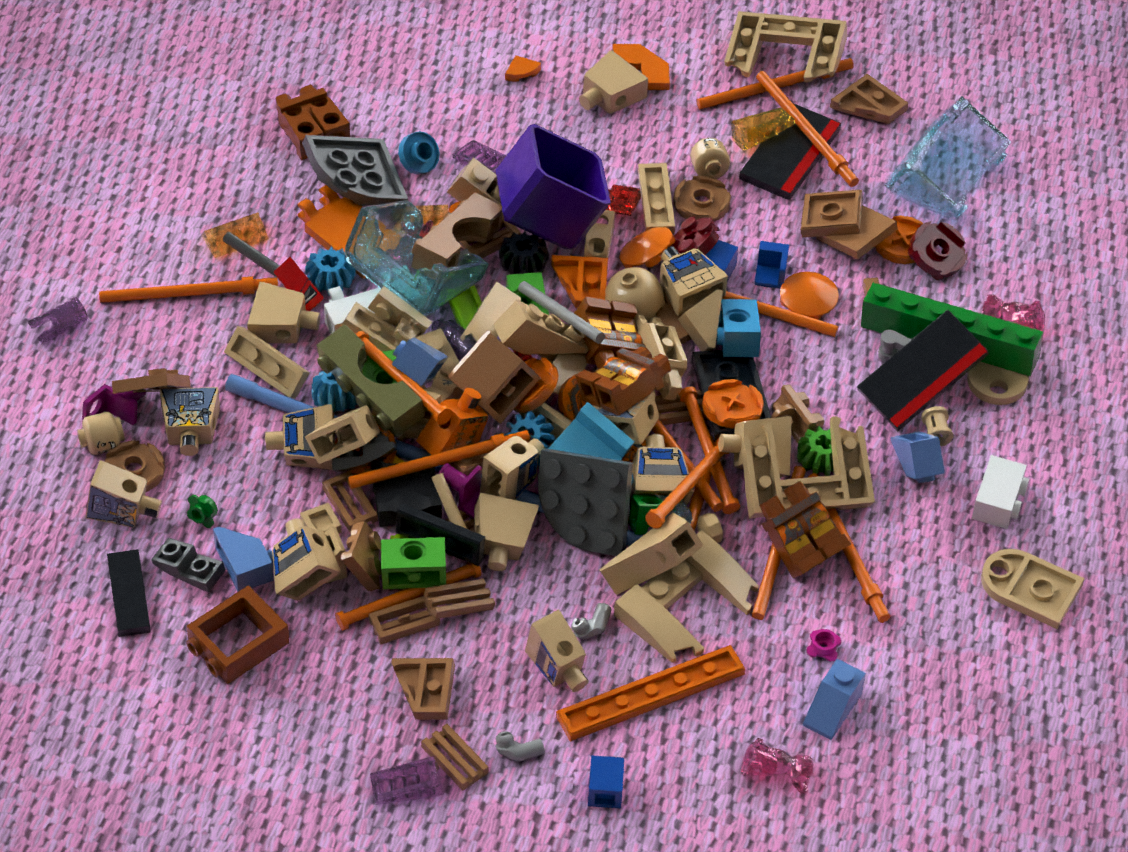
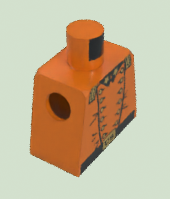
[416,388,488,455]

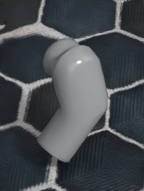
[571,603,612,640]
[495,731,545,762]

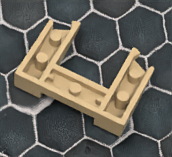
[724,11,848,83]
[460,281,587,394]
[742,416,875,519]
[614,530,759,663]

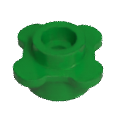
[187,495,218,528]

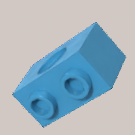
[716,299,761,357]

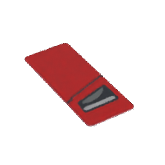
[274,257,324,311]

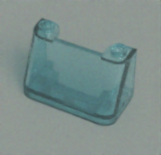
[883,96,1011,219]
[345,200,489,316]

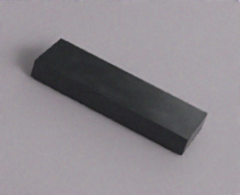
[396,503,485,566]
[107,549,151,637]

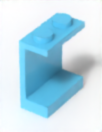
[538,402,635,467]

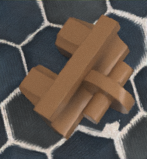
[771,384,825,443]

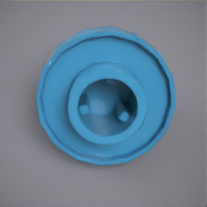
[398,131,440,175]

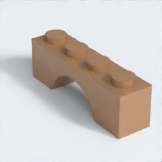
[411,193,503,283]

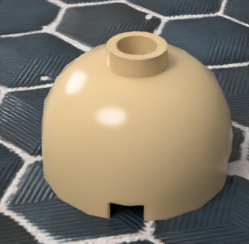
[605,267,665,323]

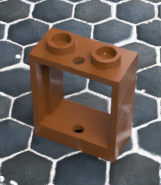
[186,585,289,684]

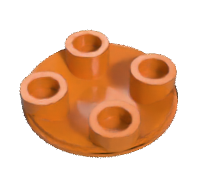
[619,227,675,268]
[780,272,839,320]

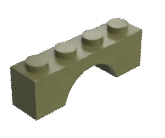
[316,324,425,438]

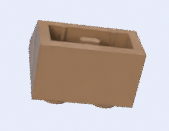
[447,331,541,424]

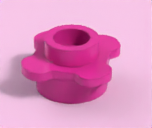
[806,629,841,662]

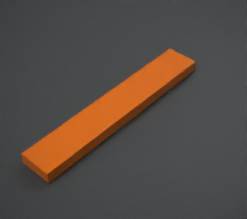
[556,645,745,742]

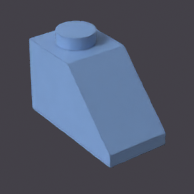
[392,338,448,386]
[890,431,945,483]
[213,527,274,592]
[803,659,866,740]

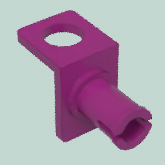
[82,384,147,425]
[438,463,482,519]

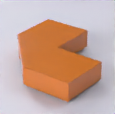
[612,44,670,90]

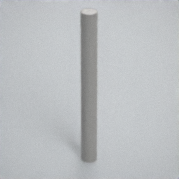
[518,281,605,344]

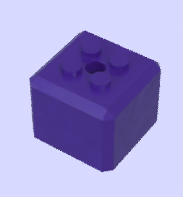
[496,124,611,250]

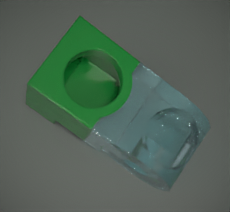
[628,494,692,535]

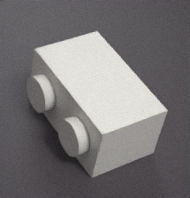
[972,455,1029,529]

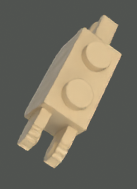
[634,314,688,401]

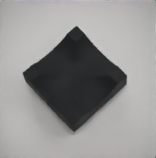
[371,456,442,527]

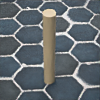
[431,473,467,529]

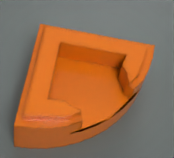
[505,55,541,82]

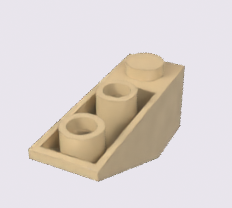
[447,157,501,205]
[493,300,589,354]
[599,513,704,595]

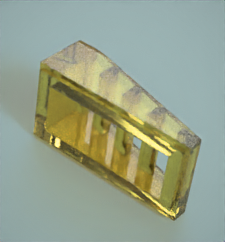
[731,108,795,151]

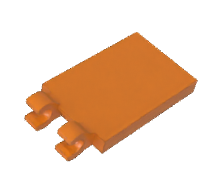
[297,185,407,279]

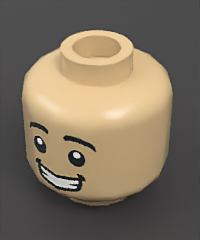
[690,138,730,179]
[77,412,125,455]

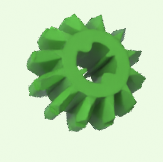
[797,426,834,476]

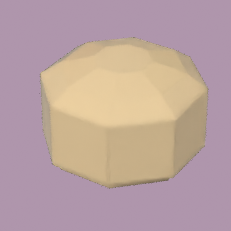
[697,513,723,543]

